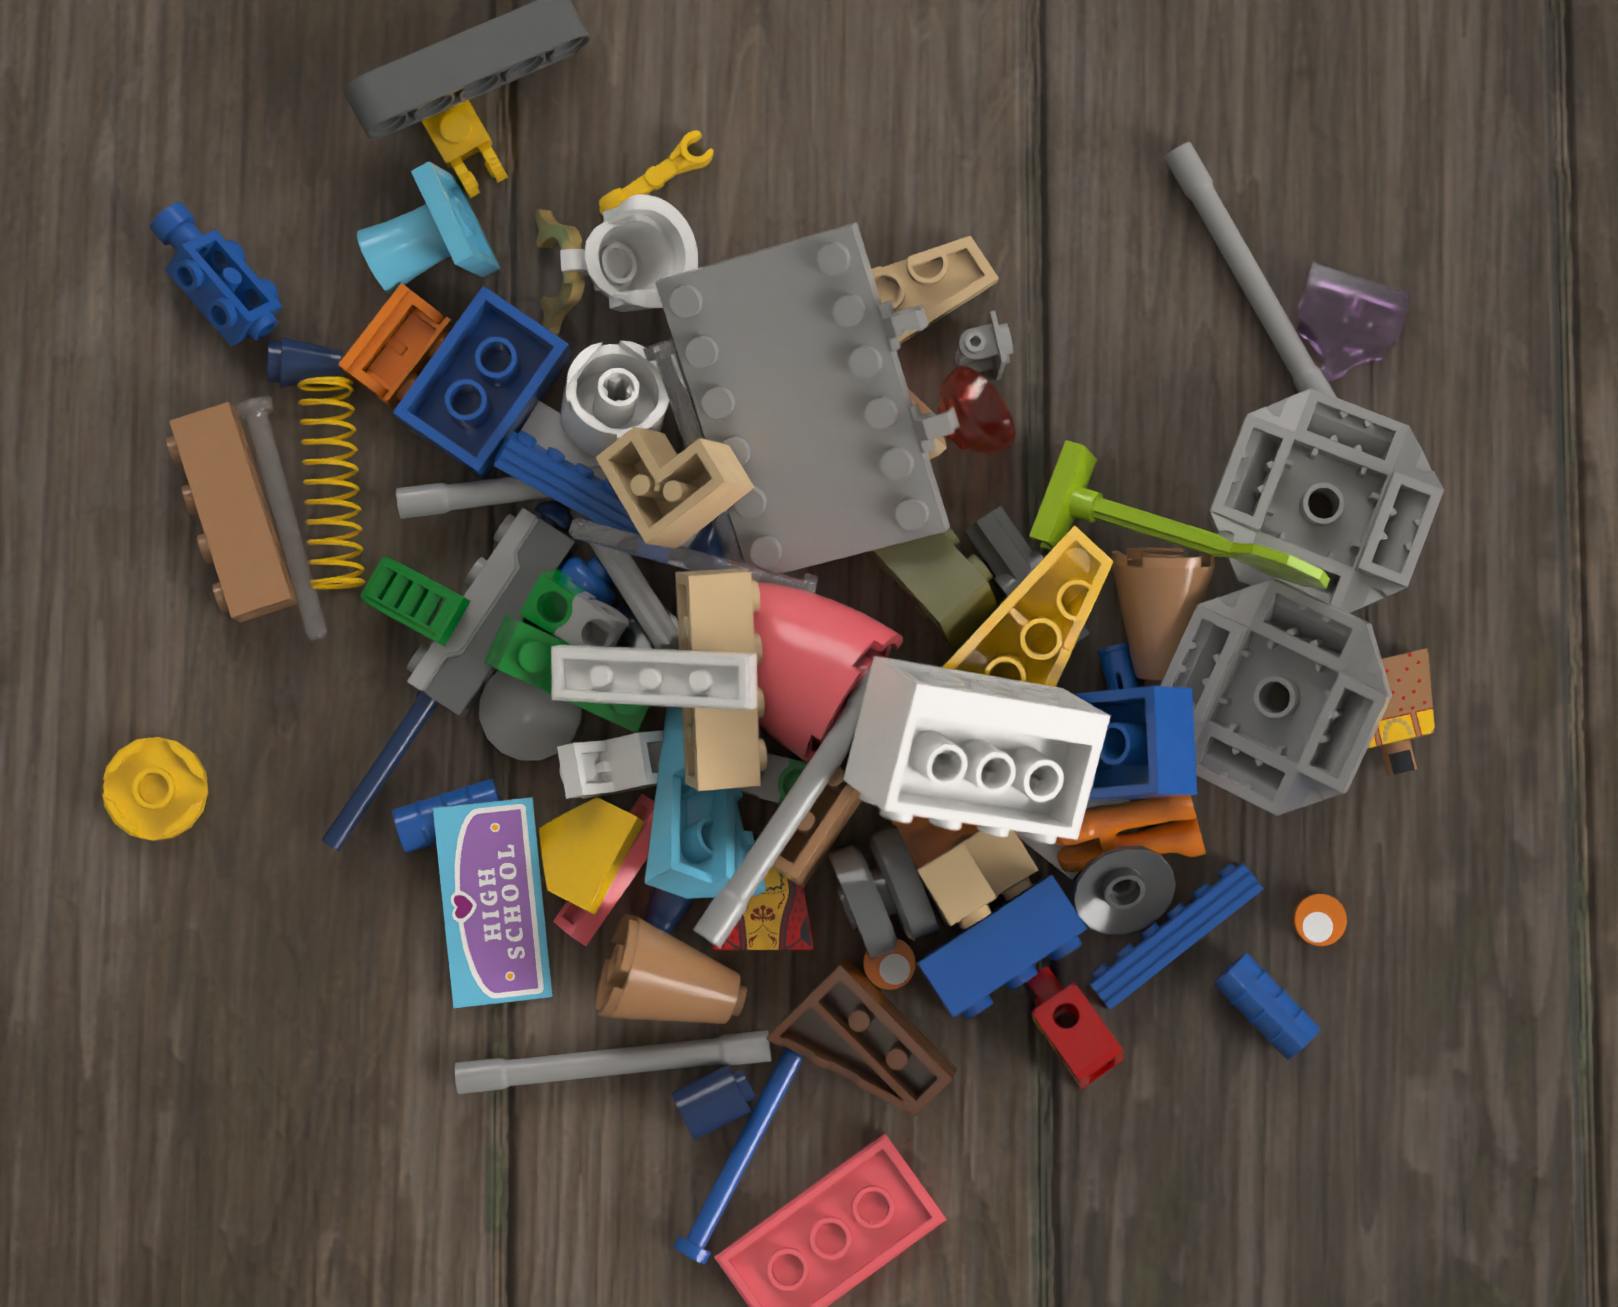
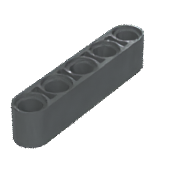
[343,0,591,139]

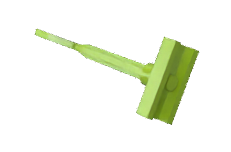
[1029,440,1330,589]

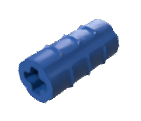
[392,779,501,854]
[1213,952,1321,1060]

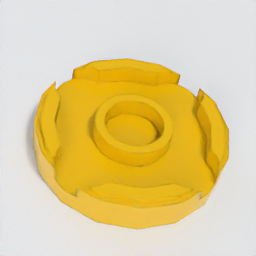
[102,737,209,841]

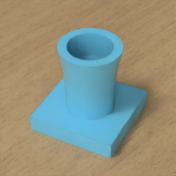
[357,162,501,295]

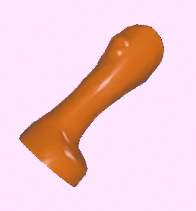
[1054,795,1206,873]

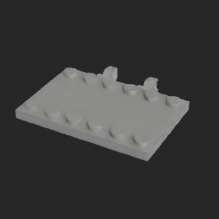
[655,222,960,580]

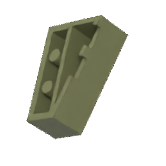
[867,527,998,654]

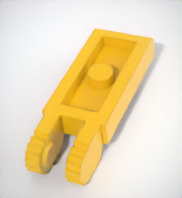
[421,100,508,198]

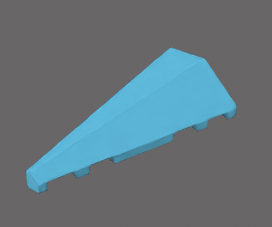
[645,706,765,899]

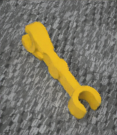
[599,130,714,217]

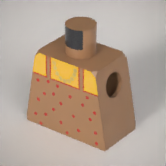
[1367,648,1435,776]

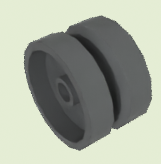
[827,824,939,960]

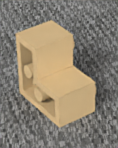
[595,426,755,549]
[916,830,1038,929]

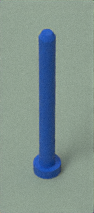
[673,1048,803,1264]

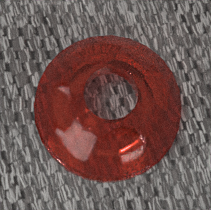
[937,366,1016,455]

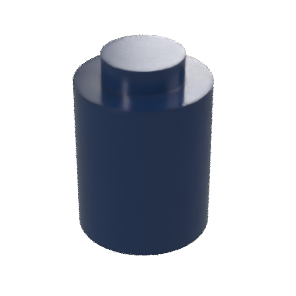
[672,1064,756,1140]

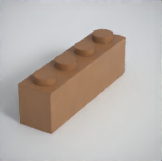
[166,402,299,623]
[771,749,862,888]

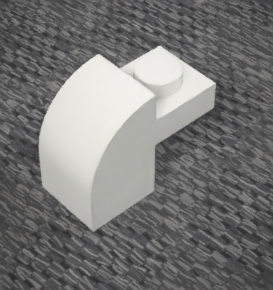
[557,730,664,799]

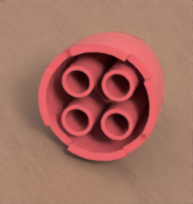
[753,582,903,763]

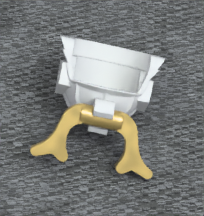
[535,194,698,336]

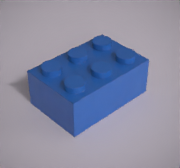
[393,286,572,480]
[1074,686,1197,803]
[915,875,1088,1020]

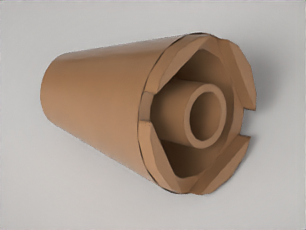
[1111,548,1215,687]
[595,914,747,1024]

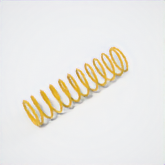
[297,377,366,589]

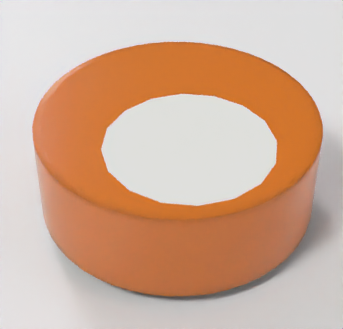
[1292,894,1347,946]
[863,939,916,990]

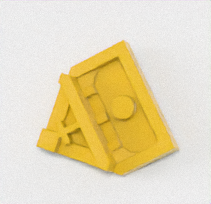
[539,797,644,915]

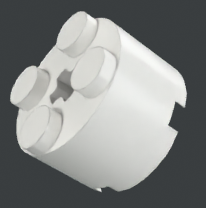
[560,340,670,457]

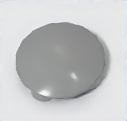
[479,670,582,761]

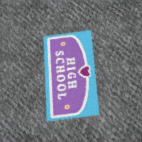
[433,797,552,1008]

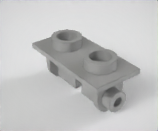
[955,310,1013,381]

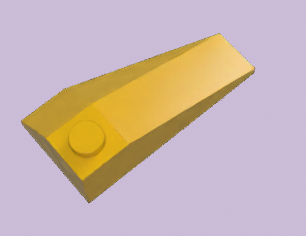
[942,525,1114,687]

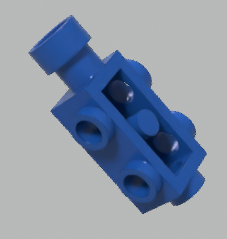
[150,202,283,347]

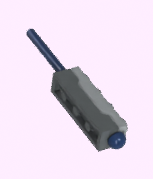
[321,500,578,851]

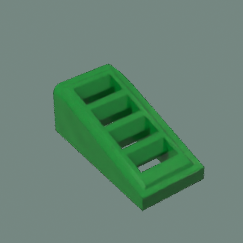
[360,556,471,647]

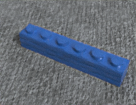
[494,430,673,560]
[1087,862,1264,1010]

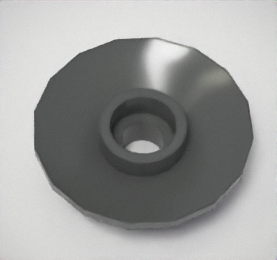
[1073,846,1176,935]

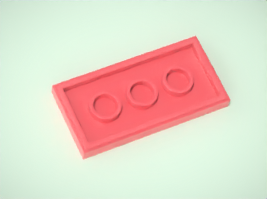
[714,1132,947,1307]

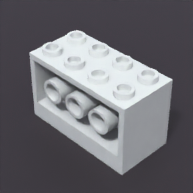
[843,656,1110,844]

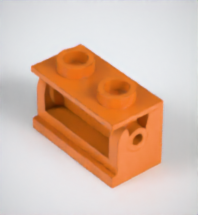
[338,283,454,410]

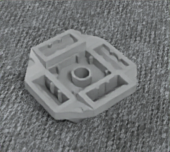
[1207,388,1444,613]
[1160,579,1392,816]

